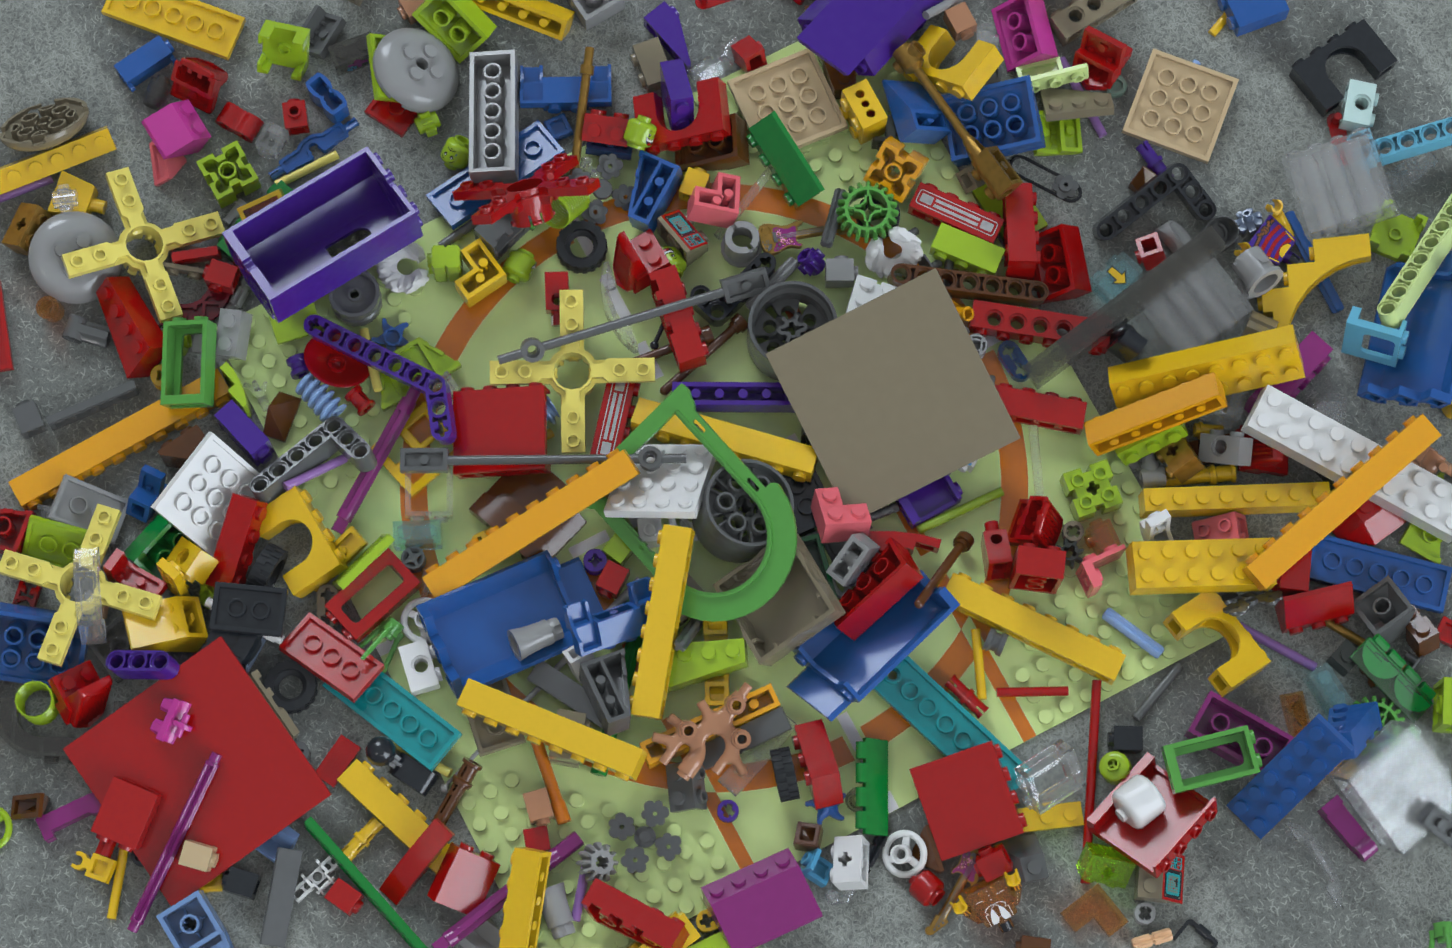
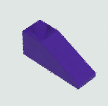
[644,1,691,74]

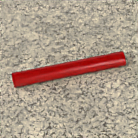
[996,686,1069,697]

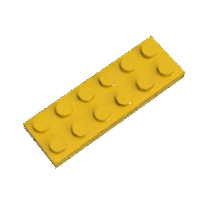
[101,0,246,61]

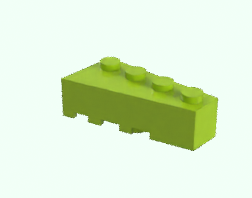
[668,638,748,693]

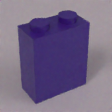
[660,59,694,131]
[214,400,275,466]

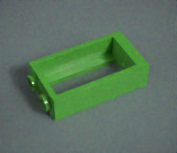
[160,316,217,409]
[1161,725,1262,795]

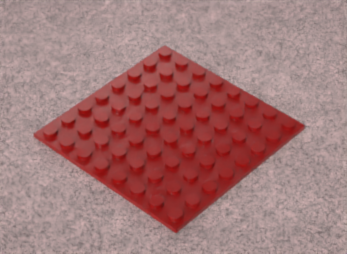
[63,636,332,906]

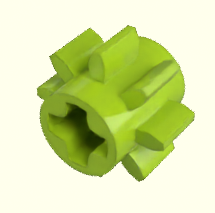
[413,111,441,138]

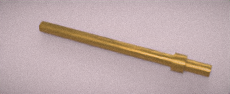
[569,47,594,175]

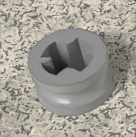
[1133,902,1156,925]

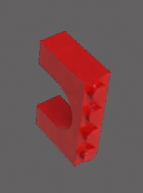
[633,77,732,156]

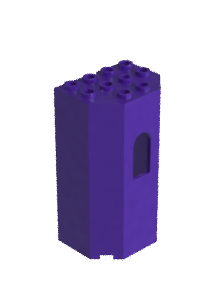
[222,146,423,323]

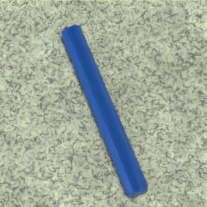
[1285,211,1344,314]

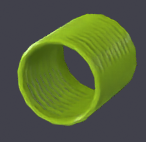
[540,196,590,229]
[14,681,59,725]

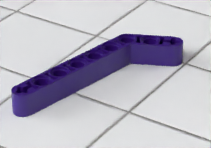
[303,314,457,445]

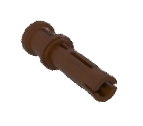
[431,757,483,825]

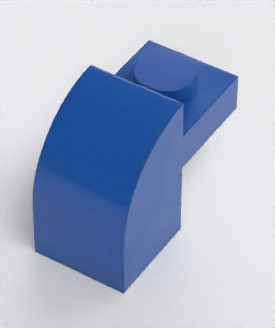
[126,464,167,523]

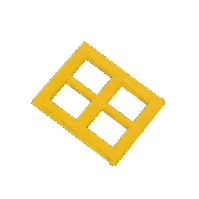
[371,401,453,498]

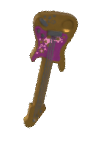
[758,220,855,256]
[925,846,985,935]

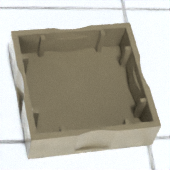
[713,534,846,666]

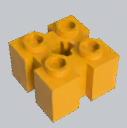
[863,136,929,203]

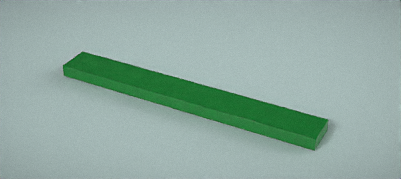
[304,816,428,948]

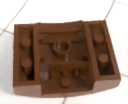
[469,472,587,560]

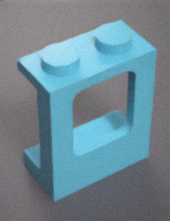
[1341,306,1409,367]

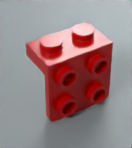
[581,109,630,147]

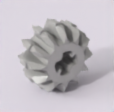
[576,842,619,882]

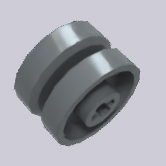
[329,271,382,327]

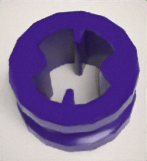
[717,800,739,823]

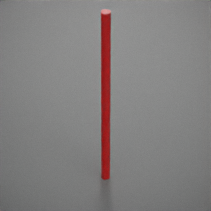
[1081,680,1102,884]

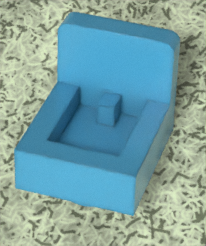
[800,848,833,888]

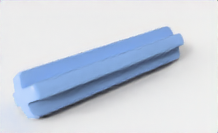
[1102,608,1164,658]

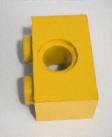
[166,536,219,585]

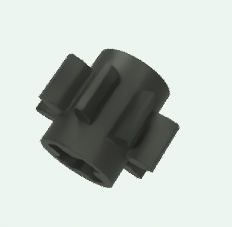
[1057,539,1084,570]

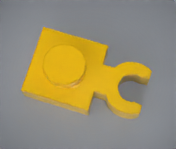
[71,851,118,885]

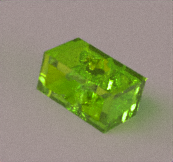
[1076,842,1136,889]

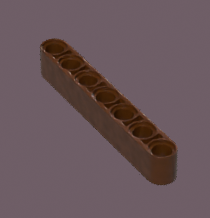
[887,263,1049,308]

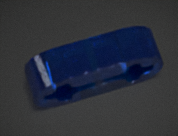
[997,340,1032,382]

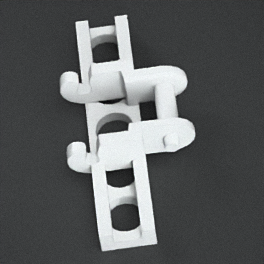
[294,856,338,903]

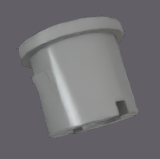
[721,221,762,268]
[1232,246,1283,298]

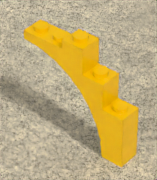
[1257,233,1371,328]

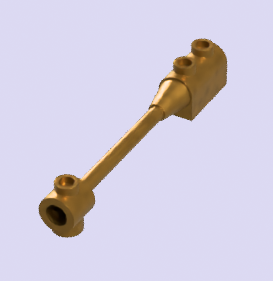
[892,41,1023,200]

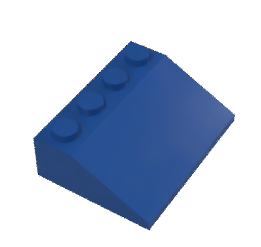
[941,75,1046,167]
[0,602,93,688]

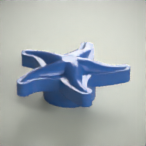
[371,318,409,352]
[805,793,846,825]

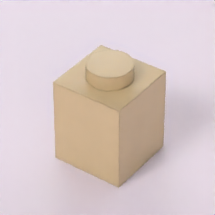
[178,839,219,872]

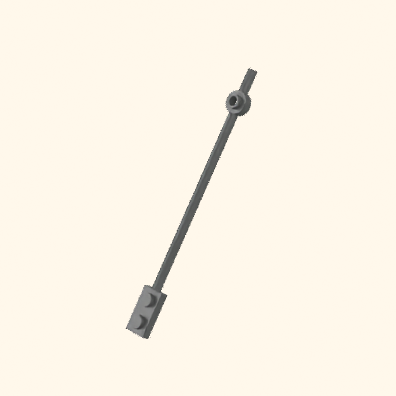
[497,267,770,365]
[400,446,686,474]

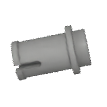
[222,198,247,227]

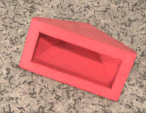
[149,141,187,187]

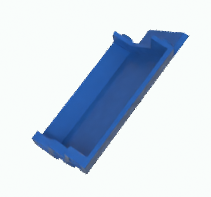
[1357,251,1452,409]
[416,550,603,699]
[786,570,960,722]

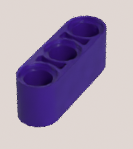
[106,650,180,680]

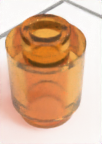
[36,296,65,323]

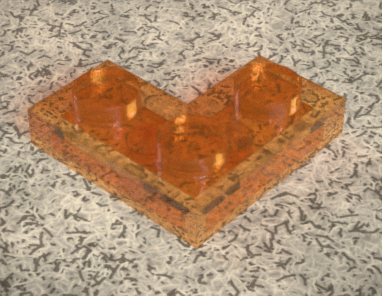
[1060,884,1129,937]

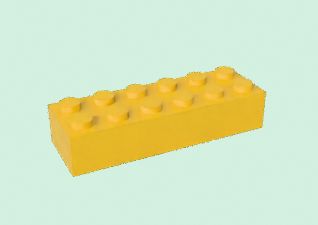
[1126,538,1277,595]

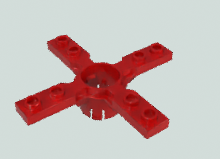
[452,153,601,228]

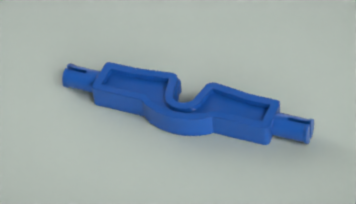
[268,117,359,181]

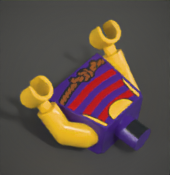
[1234,199,1301,266]

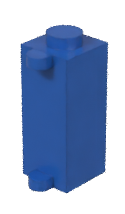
[114,35,176,92]

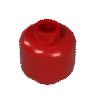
[909,870,945,906]

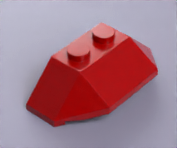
[1332,500,1408,546]

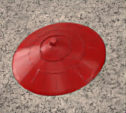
[304,333,370,388]

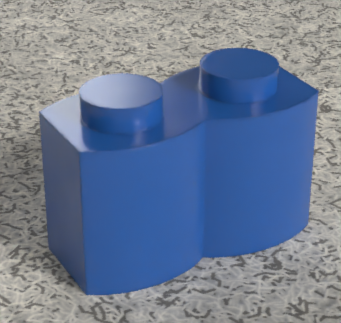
[305,73,350,124]

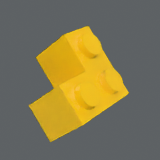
[454,238,507,308]

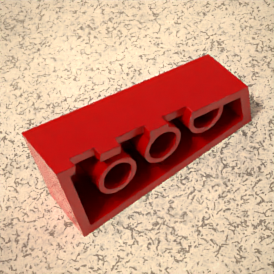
[1002,183,1041,280]
[649,265,709,373]
[581,878,690,948]

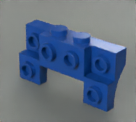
[520,64,612,114]
[562,576,652,657]

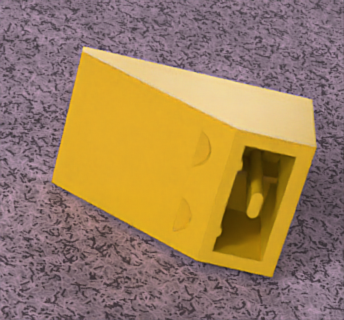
[122,596,208,652]

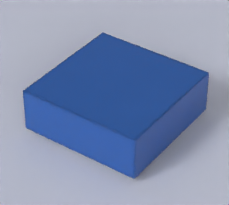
[543,113,574,142]

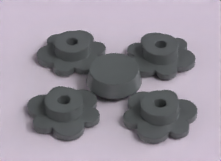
[567,154,634,224]
[1218,591,1283,617]
[609,800,681,873]

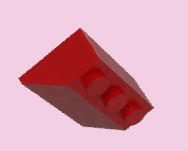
[1034,223,1092,304]
[1274,581,1355,636]

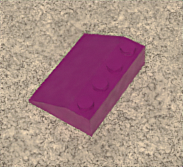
[701,848,823,948]

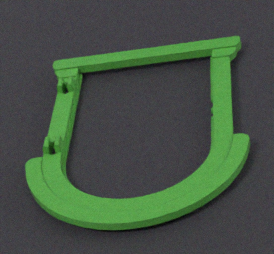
[587,384,797,622]

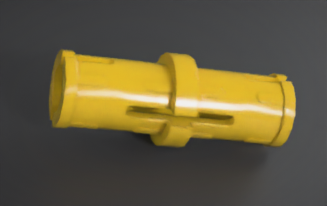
[341,817,384,862]

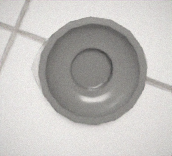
[1155,220,1193,261]

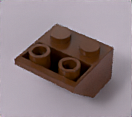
[157,424,205,468]

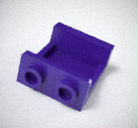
[895,473,963,530]

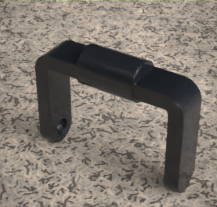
[1173,919,1218,948]

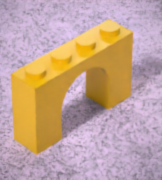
[903,25,1004,101]
[259,486,348,599]
[1163,593,1271,697]

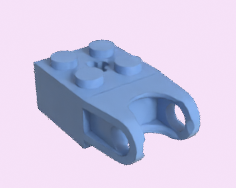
[156,890,234,948]

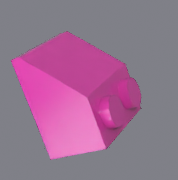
[141,100,211,160]

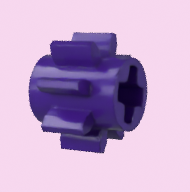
[797,247,825,276]

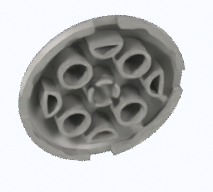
[373,28,459,113]
[28,211,122,304]

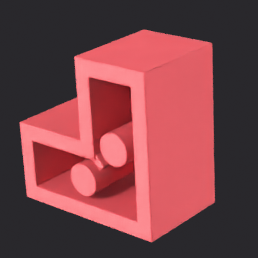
[687,172,741,228]
[811,487,872,543]

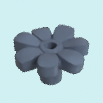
[1234,208,1263,235]

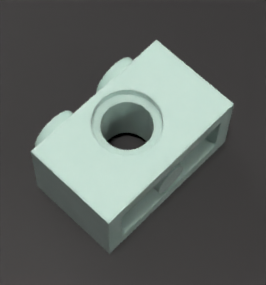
[1338,79,1379,134]

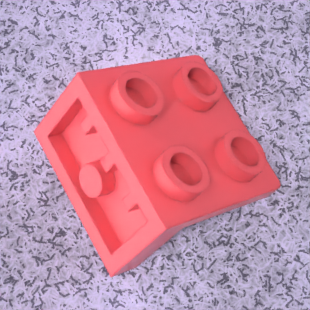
[1192,511,1249,540]
[1076,544,1126,598]

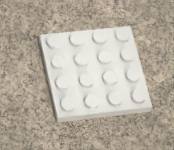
[151,432,259,557]
[604,444,716,519]

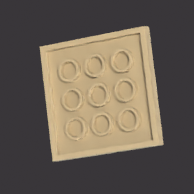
[727,48,848,149]
[1122,48,1239,164]

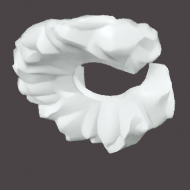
[865,226,923,279]
[376,242,429,294]

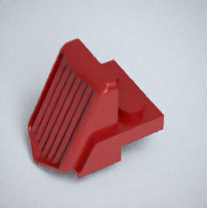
[1072,26,1133,91]
[170,57,228,114]
[613,229,672,294]
[1235,425,1289,477]
[1008,496,1063,549]
[47,660,113,728]

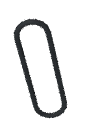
[1009,155,1082,203]

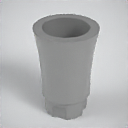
[507,617,564,661]
[542,882,576,940]

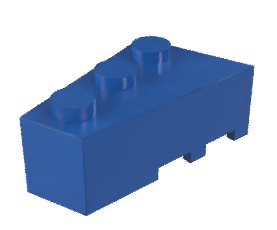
[628,150,684,233]
[1328,701,1383,760]

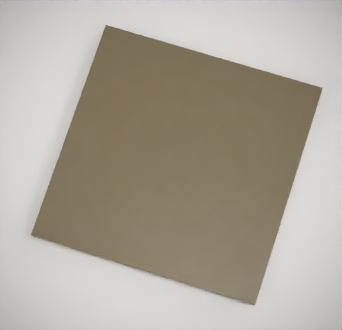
[766,268,1021,513]

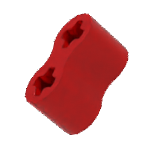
[215,102,264,143]

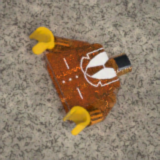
[950,868,1022,933]

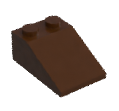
[675,113,750,172]

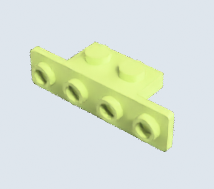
[1015,57,1089,93]

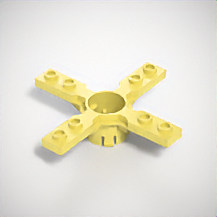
[61,167,225,323]
[490,290,655,454]
[0,504,163,667]

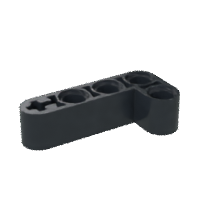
[690,252,776,327]

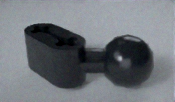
[1106,323,1148,363]
[365,736,439,797]

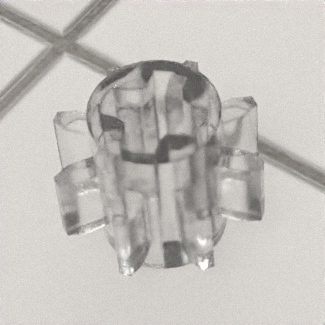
[52,184,79,213]

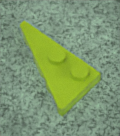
[1398,472,1445,564]

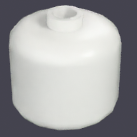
[1112,775,1166,829]

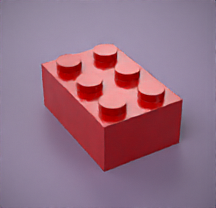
[1008,543,1066,594]

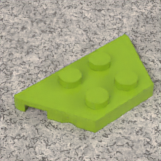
[380,337,462,412]

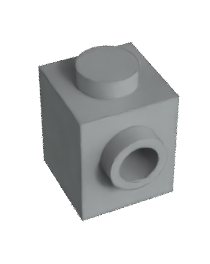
[825,255,858,288]

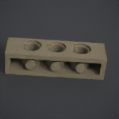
[1049,0,1138,47]

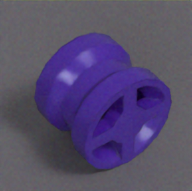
[286,353,310,380]
[583,549,607,576]

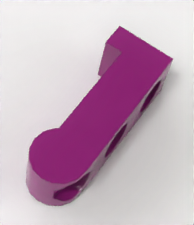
[35,793,101,843]
[1317,794,1378,862]

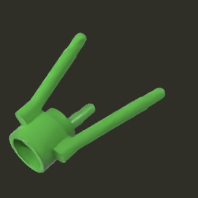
[358,616,404,673]
[1429,921,1452,948]

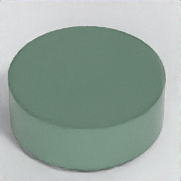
[1104,76,1127,98]

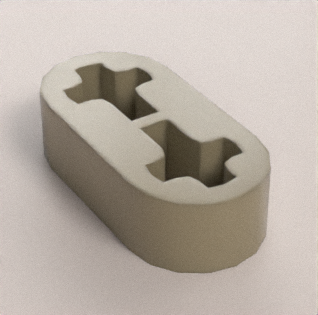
[317,584,338,629]

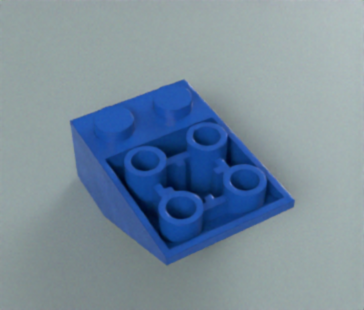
[882,80,951,144]

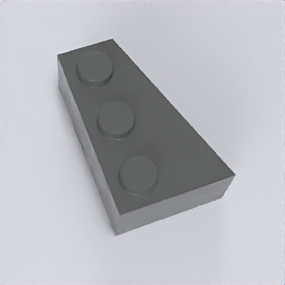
[474,214,532,261]
[579,648,631,736]

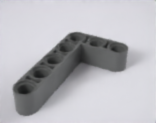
[249,416,377,504]

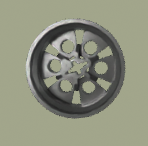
[747,281,837,381]
[692,459,794,563]

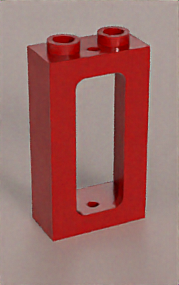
[324,548,422,644]

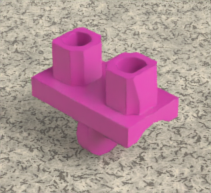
[150,698,193,744]

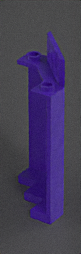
[797,0,943,76]

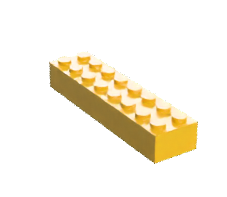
[1108,324,1305,408]

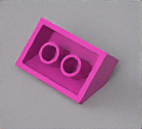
[991,0,1059,72]

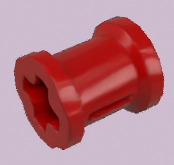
[344,385,375,416]

